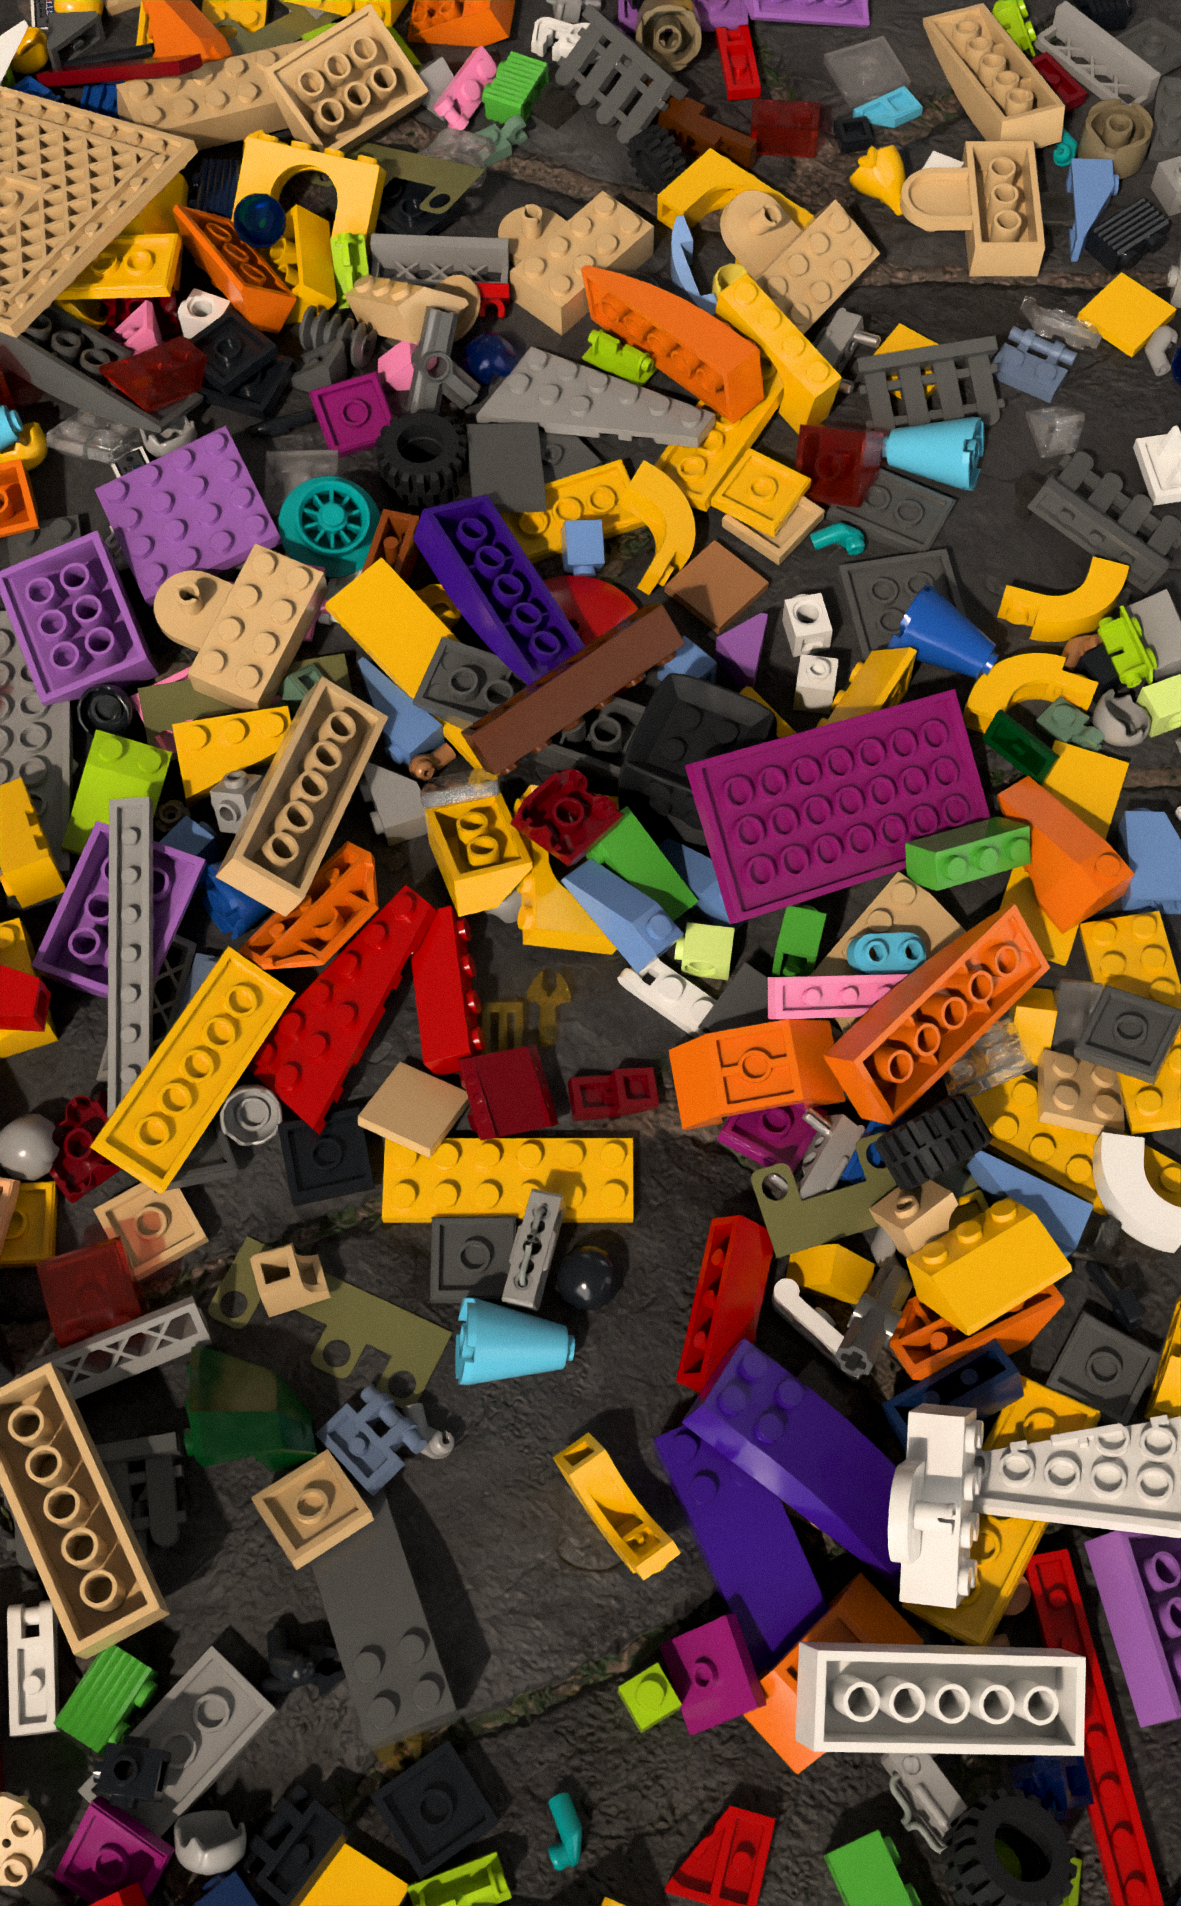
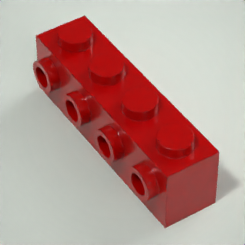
[410,906,486,1077]
[676,1215,773,1393]

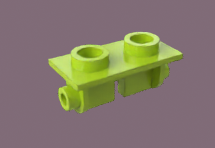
[992,0,1037,57]
[330,232,369,309]
[582,329,658,387]
[1097,606,1157,688]
[407,1851,512,1906]

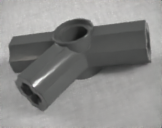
[406,305,481,414]
[834,1264,913,1377]

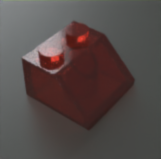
[750,99,820,158]
[99,335,207,413]
[795,424,884,508]
[36,1236,147,1349]

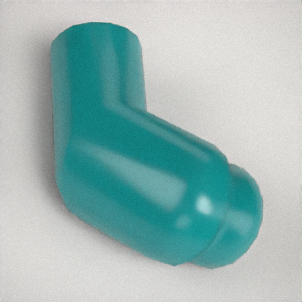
[1053,127,1078,167]
[810,522,865,556]
[548,1793,582,1871]

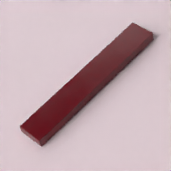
[36,53,203,87]

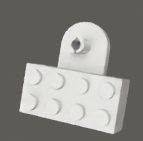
[888,1403,984,1608]

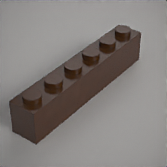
[461,603,685,775]

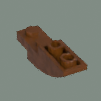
[645,80,757,173]

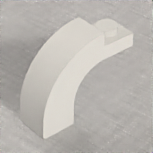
[1093,1132,1181,1253]

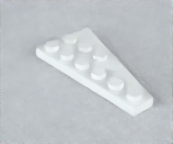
[972,1415,1181,1538]

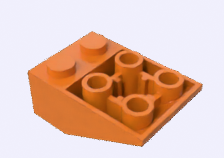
[407,0,515,47]

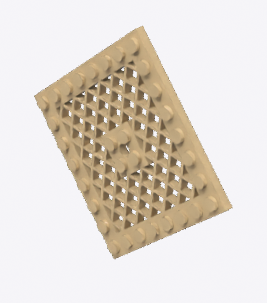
[0,86,198,338]

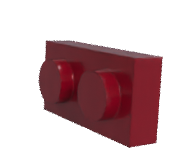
[1029,52,1087,113]

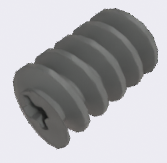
[299,305,377,369]

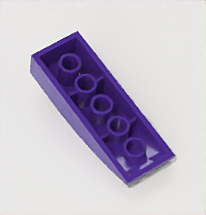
[413,494,585,685]
[681,1338,901,1589]
[653,1425,828,1676]

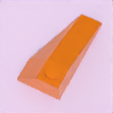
[142,0,234,64]
[997,775,1135,934]

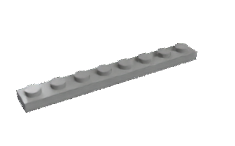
[107,797,153,1119]

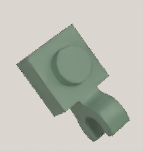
[466,115,528,169]
[1034,696,1105,753]

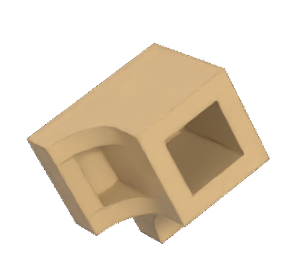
[869,1180,959,1258]
[250,1243,331,1317]

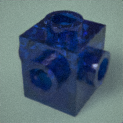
[1011,1755,1095,1821]

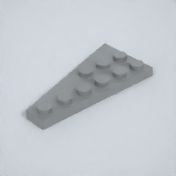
[476,347,715,448]

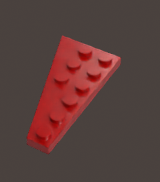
[246,885,437,1135]

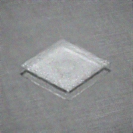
[823,36,911,108]
[420,768,505,809]

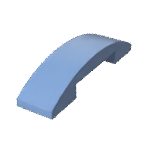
[670,215,717,316]

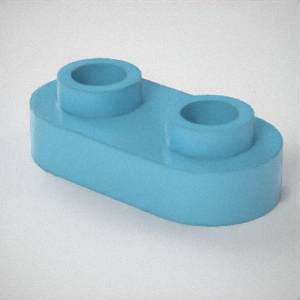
[847,932,926,975]

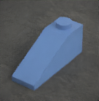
[1065,158,1119,262]
[358,657,445,769]
[658,837,746,933]
[561,858,684,974]
[964,1150,1094,1257]

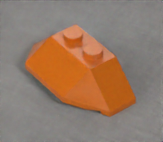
[237,841,379,970]
[890,1284,1065,1381]

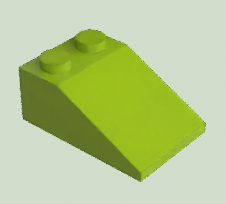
[61,729,172,856]

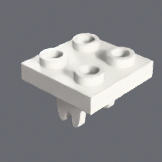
[1133,426,1181,506]

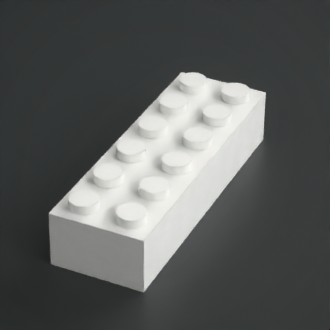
[795,1641,1086,1756]

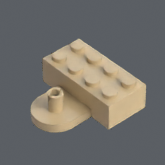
[900,141,1045,277]
[720,190,880,334]
[498,191,654,336]
[154,543,328,712]

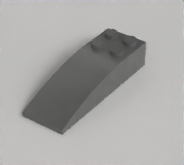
[0,303,204,433]
[412,636,646,791]
[311,1469,461,1752]

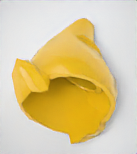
[849,144,906,216]

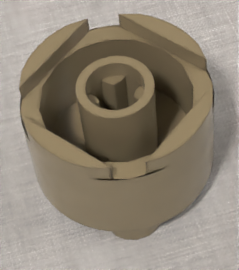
[635,0,702,72]
[1077,98,1153,179]

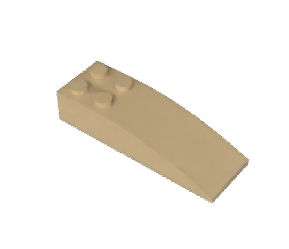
[923,3,1065,149]

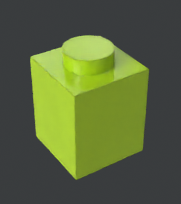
[618,1663,682,1734]

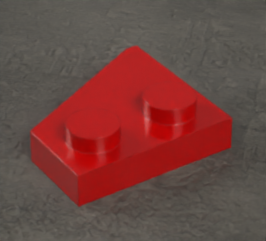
[664,1806,776,1906]

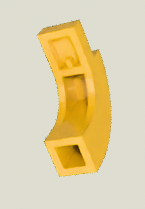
[618,460,696,595]
[997,556,1129,642]
[962,653,1099,734]
[553,1432,681,1581]

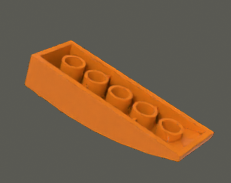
[581,265,764,424]
[823,903,1050,1126]

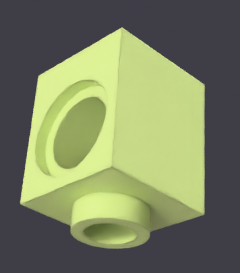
[1136,674,1181,738]
[674,922,735,980]

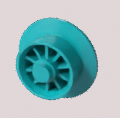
[278,476,381,578]

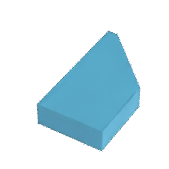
[853,85,923,128]

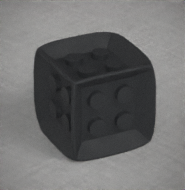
[618,673,777,855]

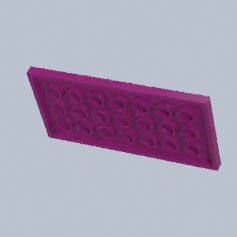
[685,689,991,924]

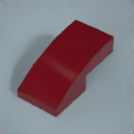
[567,1067,659,1121]

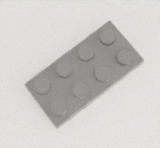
[78,1646,278,1839]

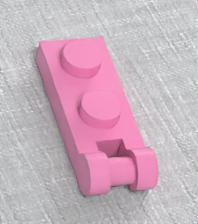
[433,46,498,135]

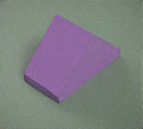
[715,613,768,691]

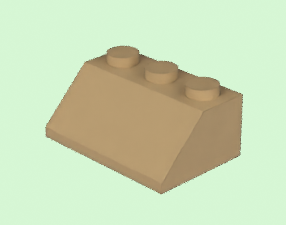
[344,275,469,344]

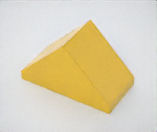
[1006,987,1058,1066]
[786,1244,875,1305]

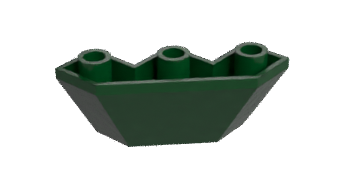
[183,1345,320,1473]

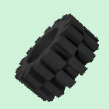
[627,124,686,195]

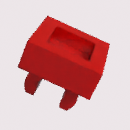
[475,283,511,320]

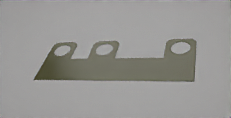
[214,0,342,56]
[310,142,486,214]
[137,653,353,760]
[751,1132,983,1258]
[208,1236,453,1408]

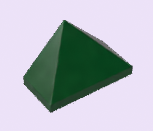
[981,709,1060,786]

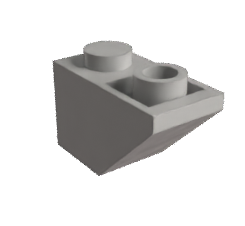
[358,762,428,846]

